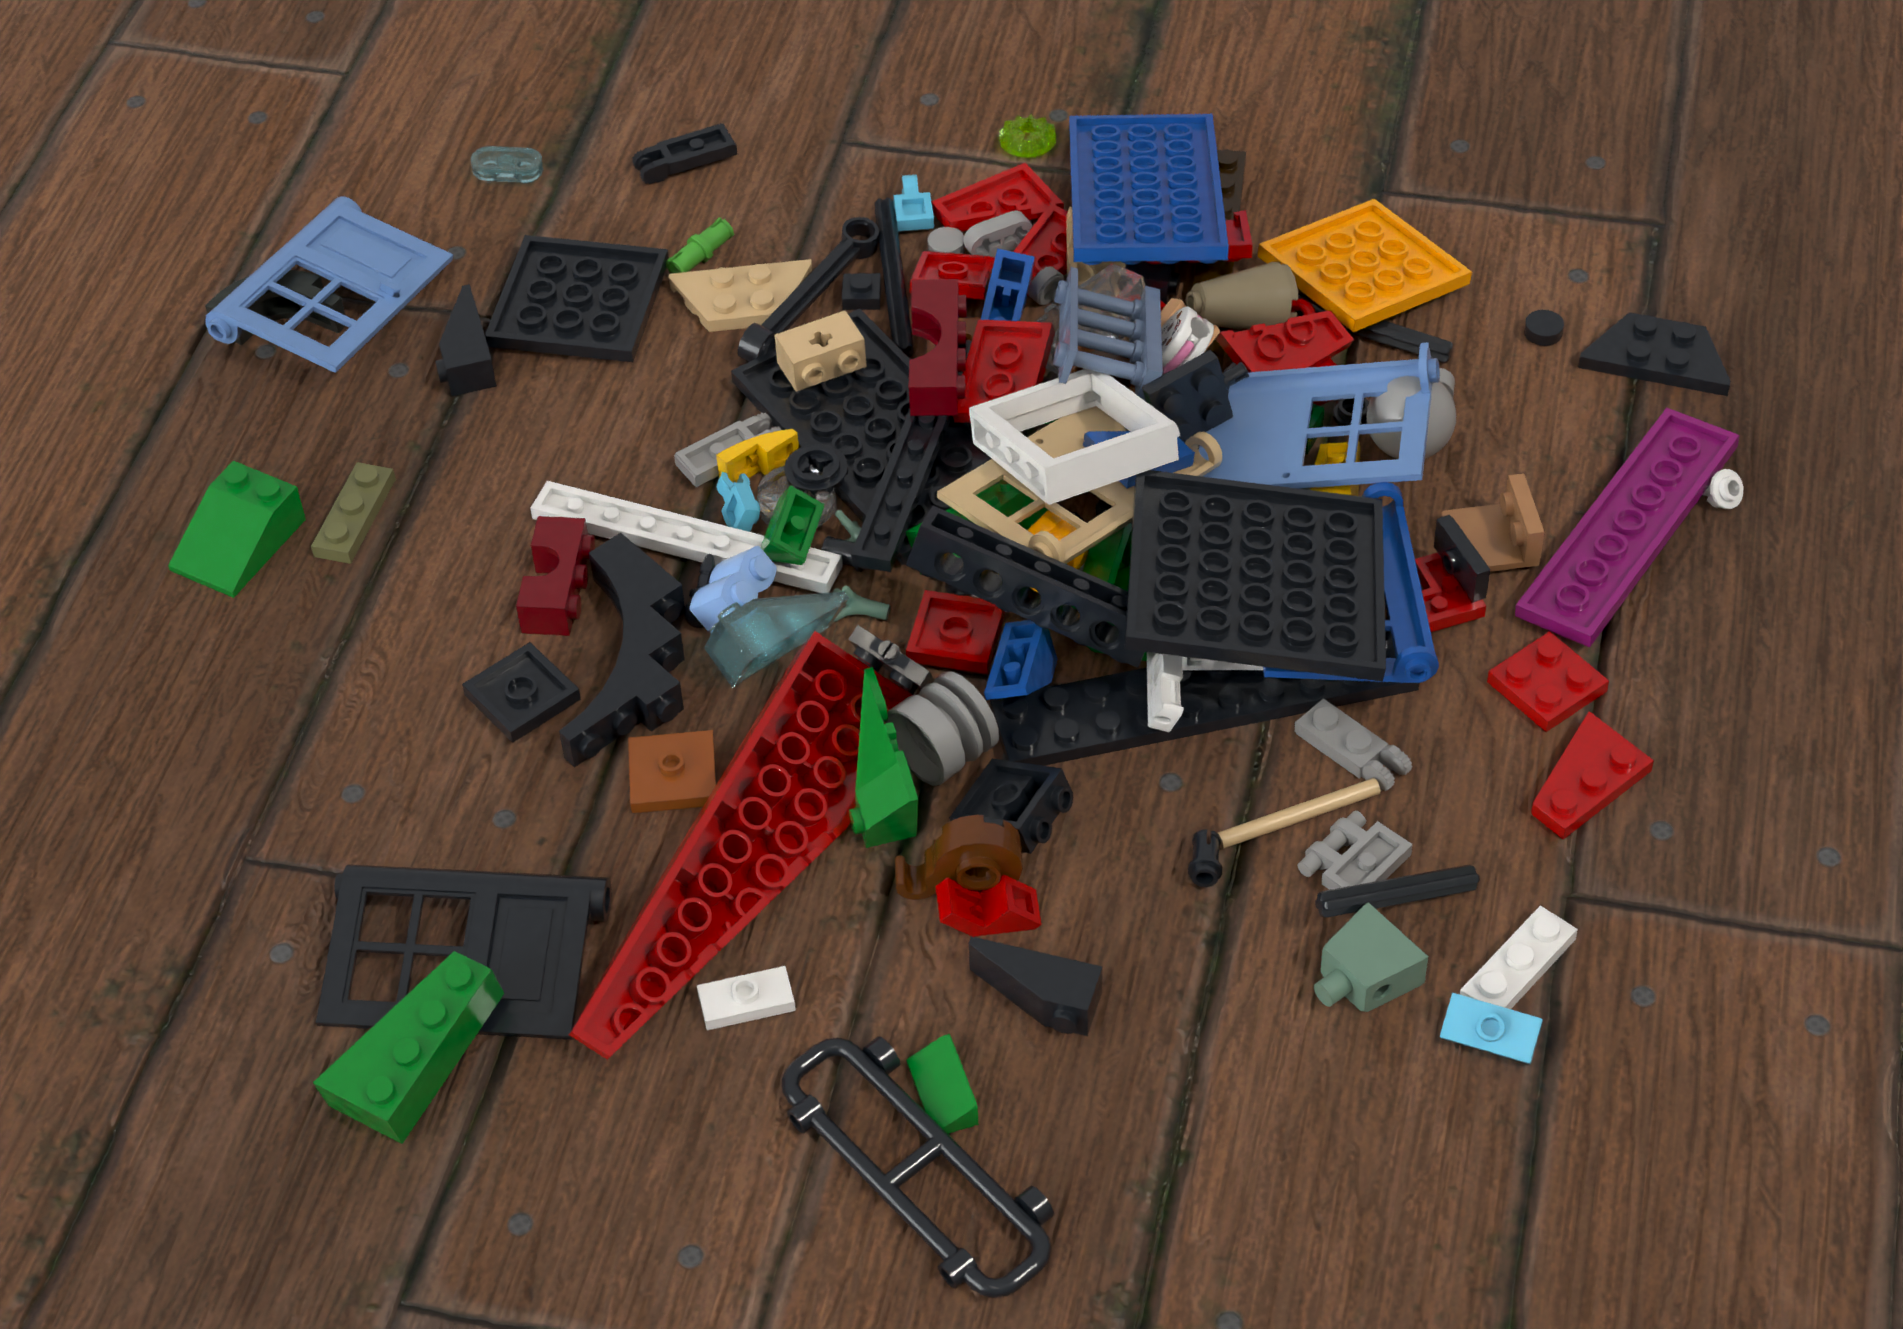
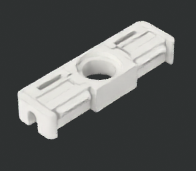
[1147,652,1184,732]

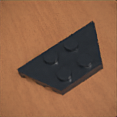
[1578,312,1731,396]

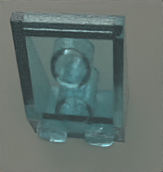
[704,591,849,688]

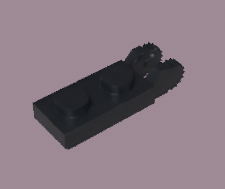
[632,123,738,185]

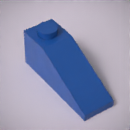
[981,248,1035,321]
[984,620,1058,700]

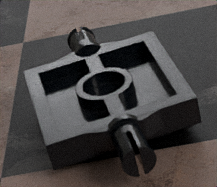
[1125,350,1249,443]
[849,625,935,695]

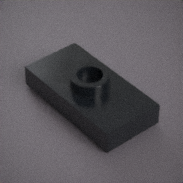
[1433,515,1490,602]

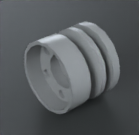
[885,671,999,786]

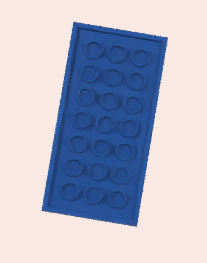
[1069,114,1228,265]

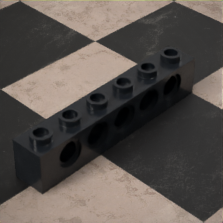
[906,506,1145,668]

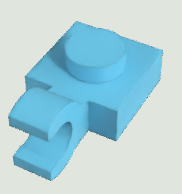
[894,175,934,231]
[716,472,760,532]

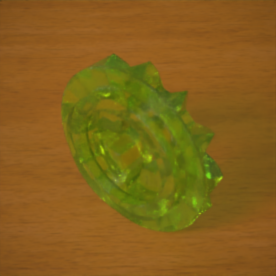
[999,114,1056,158]

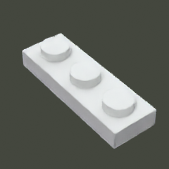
[1460,905,1578,1009]

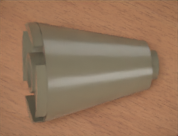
[1186,262,1298,331]

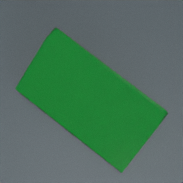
[760,485,825,565]
[906,1034,979,1133]

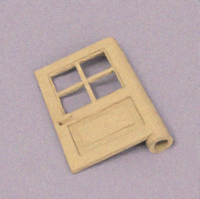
[937,406,1222,564]

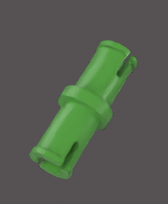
[666,217,734,274]

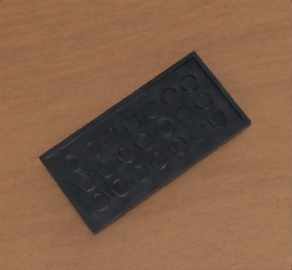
[731,308,999,565]

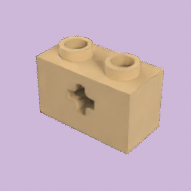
[775,310,866,391]

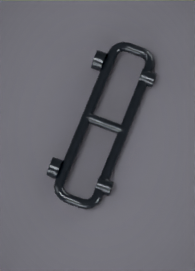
[781,1036,1054,1298]

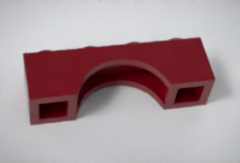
[909,279,967,416]

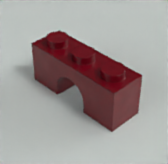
[516,516,595,636]

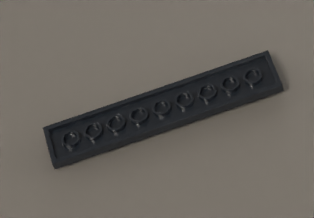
[990,631,1419,766]

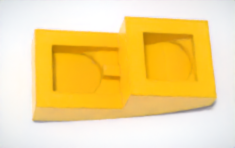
[716,429,799,482]

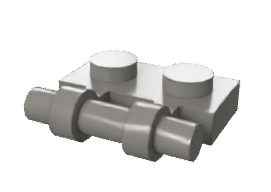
[1297,811,1413,890]

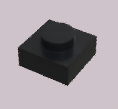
[842,273,881,310]

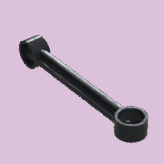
[737,217,879,362]

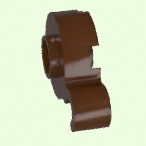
[895,815,1023,900]

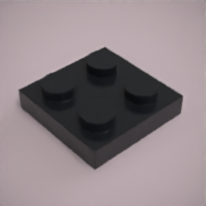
[462,642,581,743]

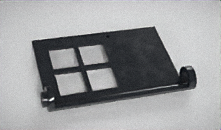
[316,864,612,1040]

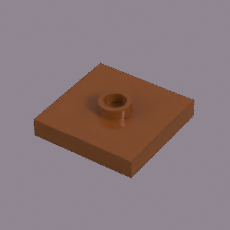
[628,730,717,813]

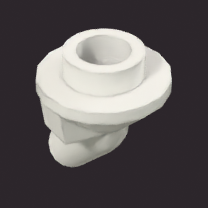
[1703,469,1743,509]

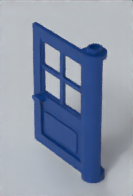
[1263,482,1439,683]

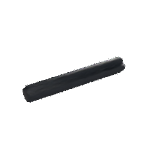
[1315,864,1480,918]

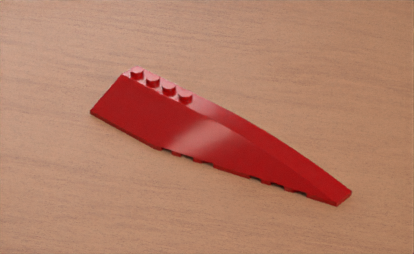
[569,631,912,1060]

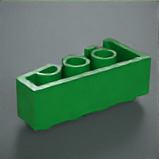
[313,951,505,1144]

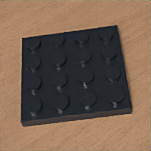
[485,235,669,362]

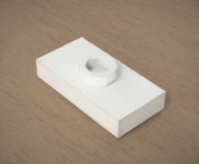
[697,966,796,1030]

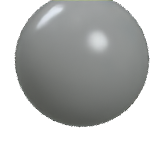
[1366,376,1456,459]

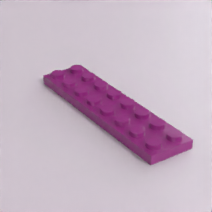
[1515,408,1739,647]

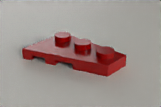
[931,163,1064,231]
[1013,203,1068,296]
[1216,310,1354,373]
[1531,711,1654,839]

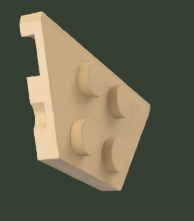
[669,259,812,332]

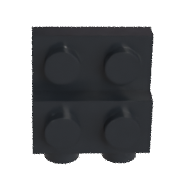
[949,758,1073,854]

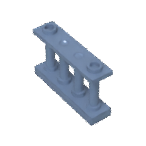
[1053,267,1163,401]

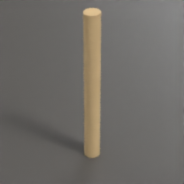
[1218,778,1380,849]

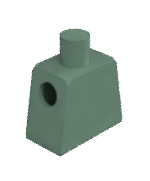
[1314,902,1428,1012]

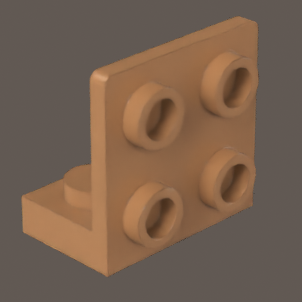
[1441,473,1545,572]

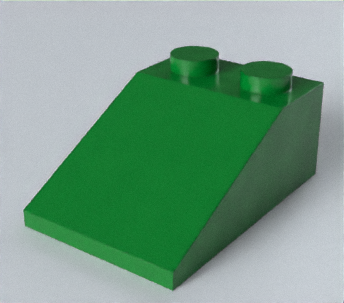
[168,461,306,598]

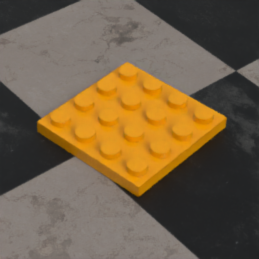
[1257,199,1472,332]

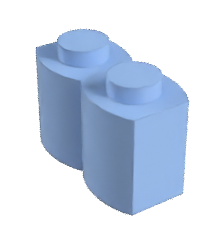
[690,546,777,631]

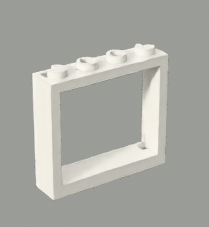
[969,369,1180,505]

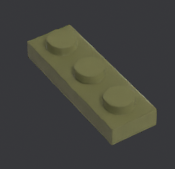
[311,462,396,564]

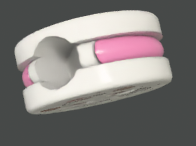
[1161,307,1214,375]

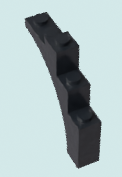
[559,532,685,768]

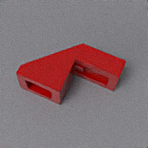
[935,874,1042,937]

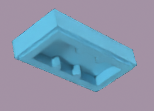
[1440,992,1543,1065]

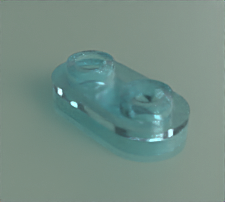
[470,146,543,183]

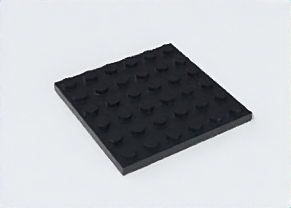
[1124,470,1386,682]

